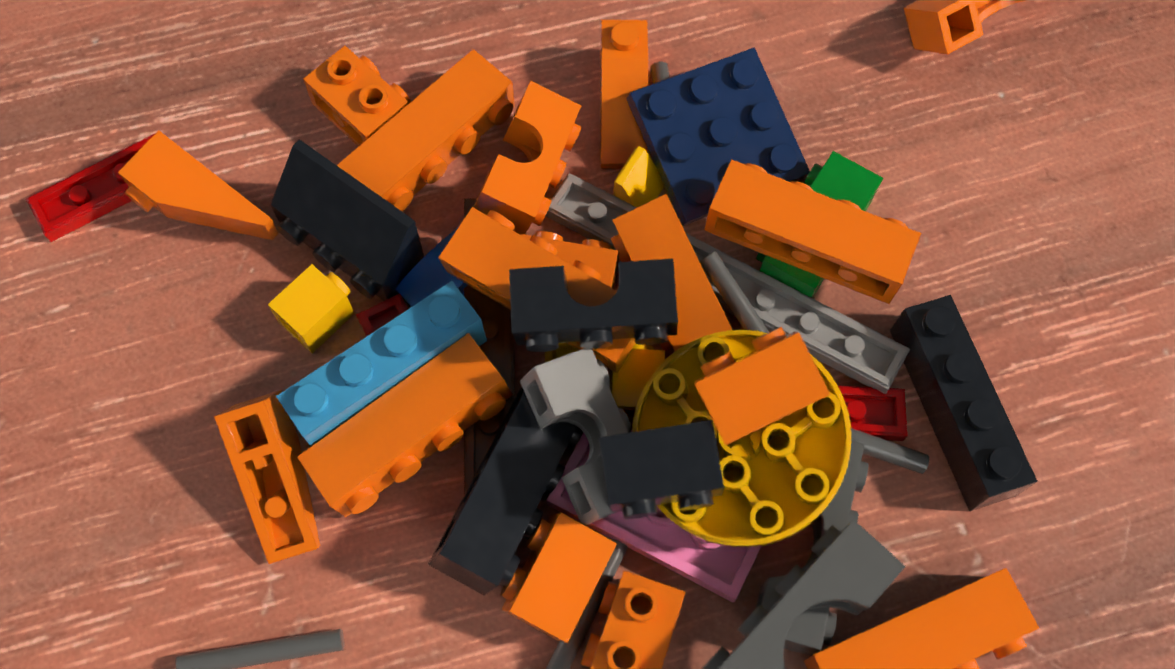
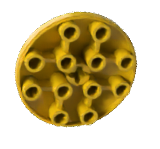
[632,330,851,547]

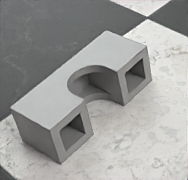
[520,348,631,526]

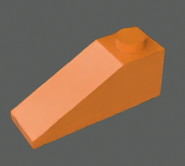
[600,19,648,168]
[118,130,279,240]
[214,390,320,564]

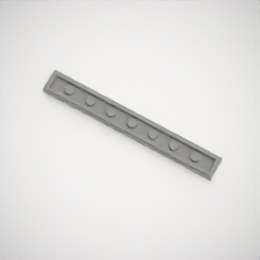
[546,173,910,394]

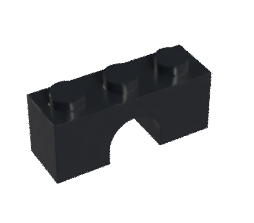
[509,258,678,352]

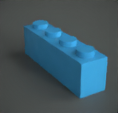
[276,281,487,446]

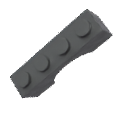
[755,440,869,656]
[701,519,906,669]

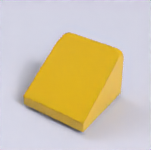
[613,146,664,207]

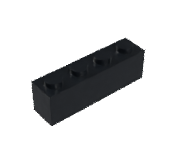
[890,295,1038,512]
[428,387,583,595]

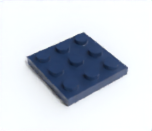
[627,47,810,226]

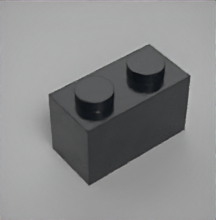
[599,420,724,519]

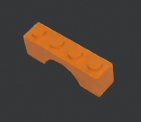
[903,0,1026,55]

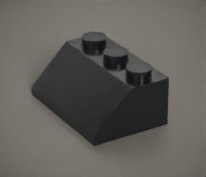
[270,139,424,301]

